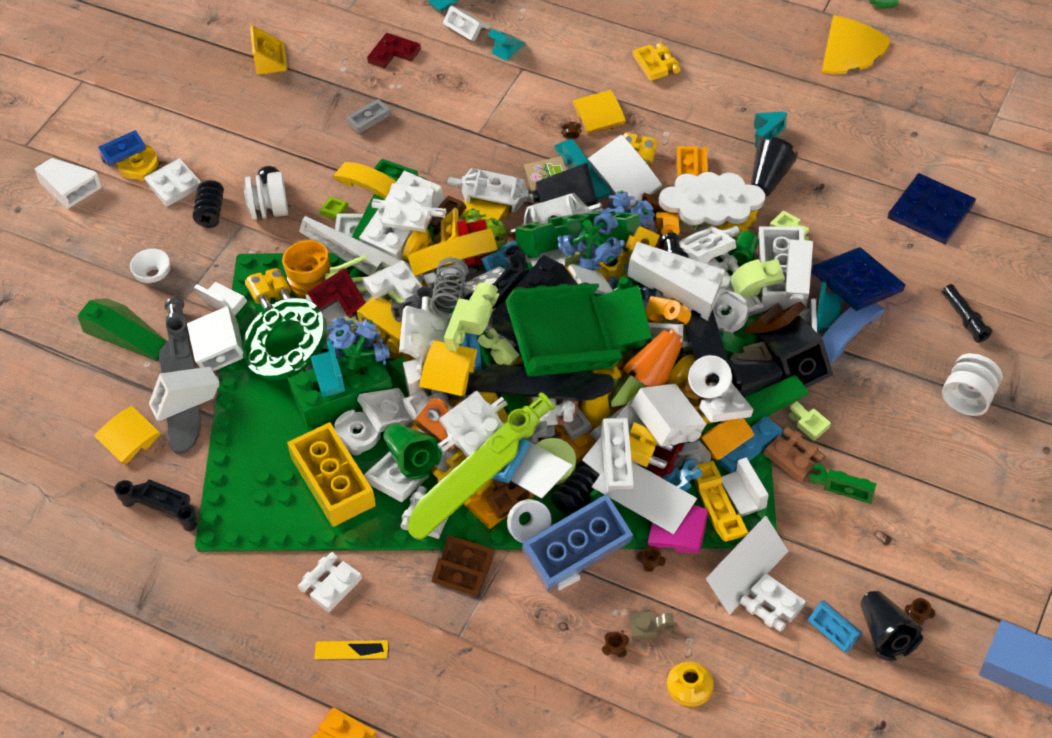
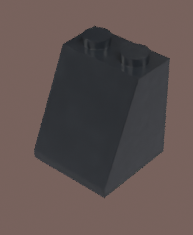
[532,163,597,218]
[759,315,833,388]

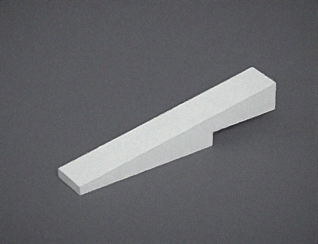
[299,216,428,283]

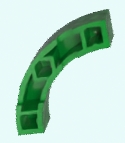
[515,212,641,258]

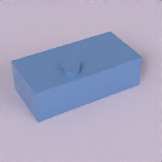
[522,494,633,592]
[979,620,1052,706]

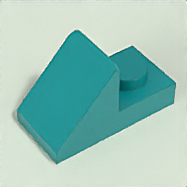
[488,28,525,61]
[754,111,788,148]

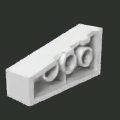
[627,242,725,321]

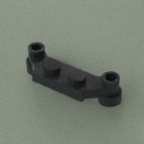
[463,245,528,308]
[114,479,197,531]

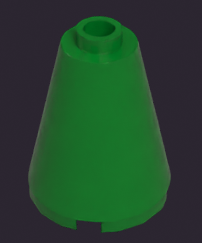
[384,423,442,480]

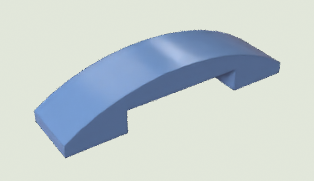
[822,298,885,365]

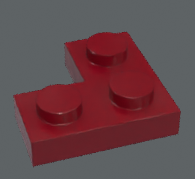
[367,32,421,69]
[307,268,366,318]

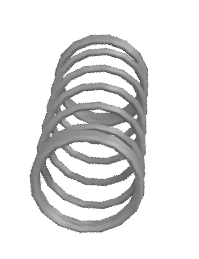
[430,257,467,319]

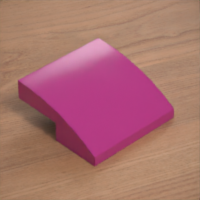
[648,505,709,553]

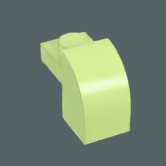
[730,259,785,298]

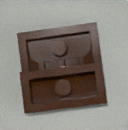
[745,302,806,333]
[431,535,496,597]

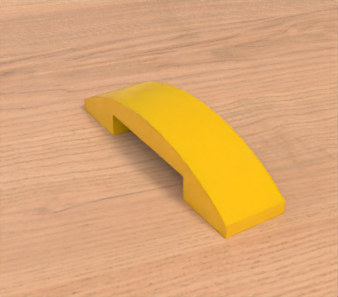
[333,162,397,199]
[408,228,498,277]
[691,461,748,542]

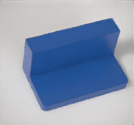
[98,130,146,166]

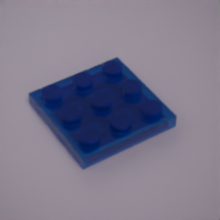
[888,173,976,245]
[811,247,906,311]

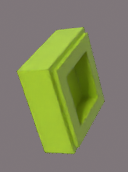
[319,196,349,221]

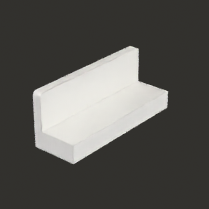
[601,418,633,497]

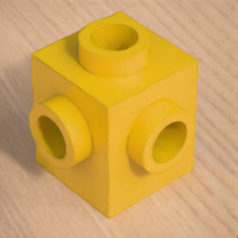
[625,226,660,258]

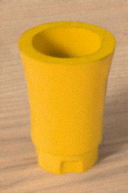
[580,394,612,427]

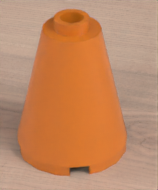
[622,329,683,387]

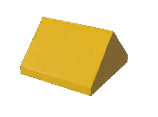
[250,25,287,75]

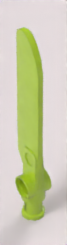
[408,392,555,540]

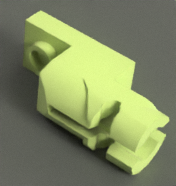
[444,283,499,352]

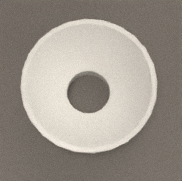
[130,248,170,283]
[688,355,732,399]
[507,499,551,543]

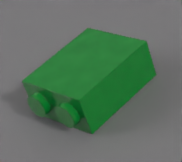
[595,285,653,355]

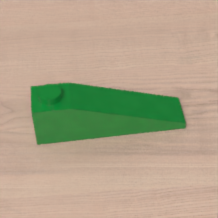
[77,298,167,361]

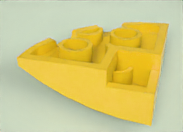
[822,15,890,74]

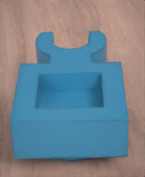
[663,459,703,491]

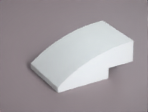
[588,135,662,210]

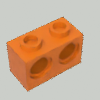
[412,397,455,452]

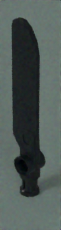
[660,233,732,384]
[465,364,614,401]

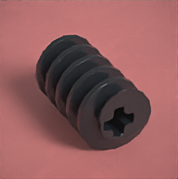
[193,180,224,228]
[551,464,599,514]

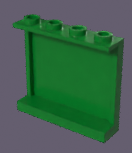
[505,282,622,377]

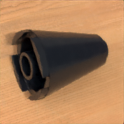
[751,137,798,197]
[728,358,783,398]
[860,591,923,661]

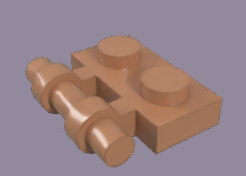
[763,427,825,483]

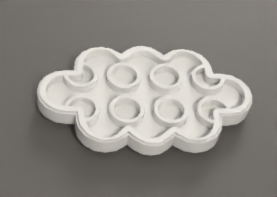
[659,172,765,226]

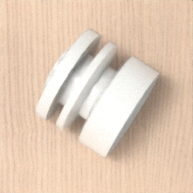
[244,171,289,221]
[941,353,1003,416]

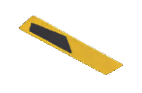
[314,640,388,659]

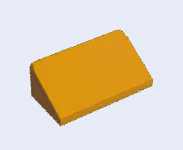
[700,418,754,460]

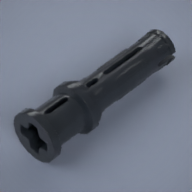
[942,284,992,343]

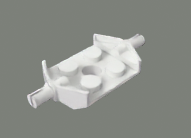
[511,193,603,238]

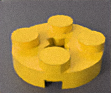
[116,144,159,181]

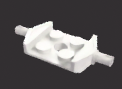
[447,168,536,213]

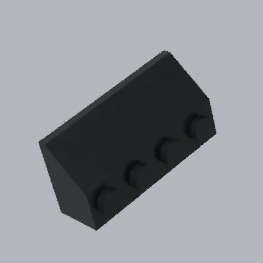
[492,255,578,345]

